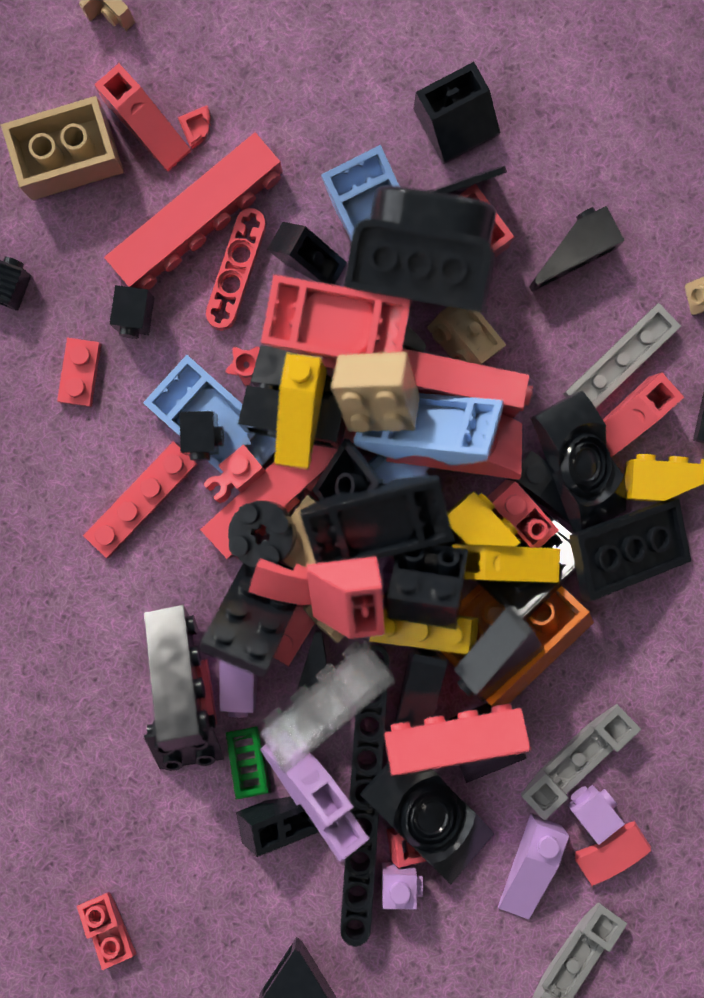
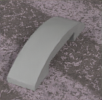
[521,704,642,821]
[532,902,627,998]

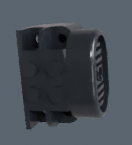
[344,186,497,313]

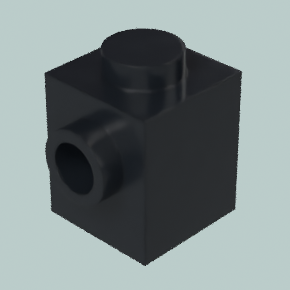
[109,285,154,339]
[180,411,224,461]

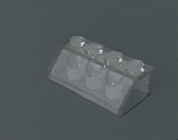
[261,640,395,773]

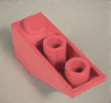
[94,63,191,172]
[603,372,684,458]

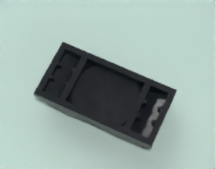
[530,391,627,533]
[300,476,455,564]
[360,762,494,885]

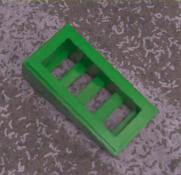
[226,726,272,800]

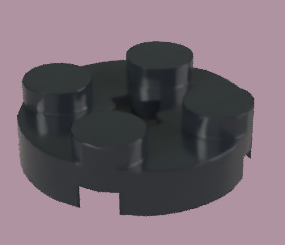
[228,500,297,568]

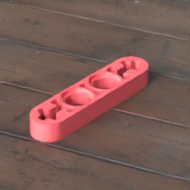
[206,208,266,331]

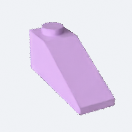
[498,814,569,920]

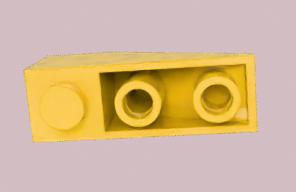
[625,454,704,502]
[452,545,560,583]

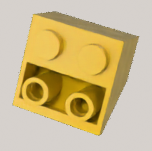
[447,492,520,547]

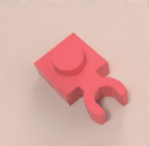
[204,444,267,503]

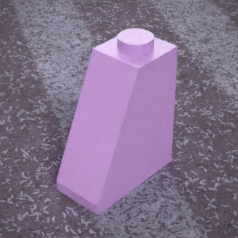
[219,659,258,718]

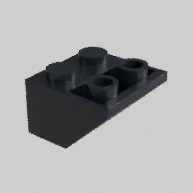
[413,62,500,165]
[387,545,468,630]

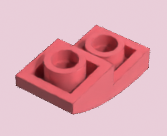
[248,558,311,605]
[575,821,651,886]
[77,892,137,970]

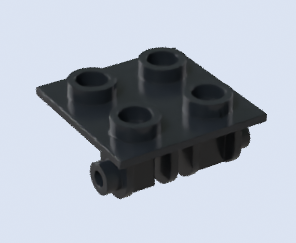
[144,713,224,771]

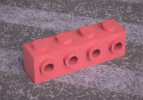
[384,704,530,777]

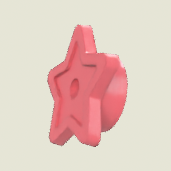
[226,346,260,386]

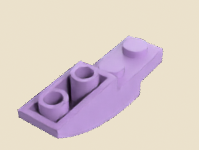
[260,730,369,862]

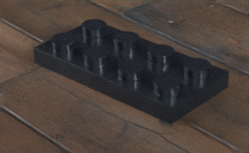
[568,498,691,602]
[198,563,297,678]

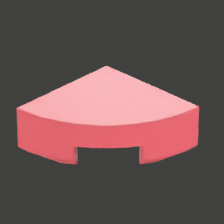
[178,105,211,150]

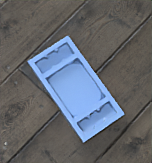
[321,145,400,240]
[143,355,276,474]
[353,393,504,465]

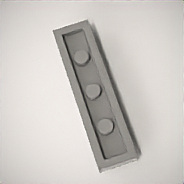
[563,303,681,408]

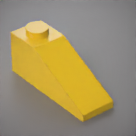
[274,353,327,470]

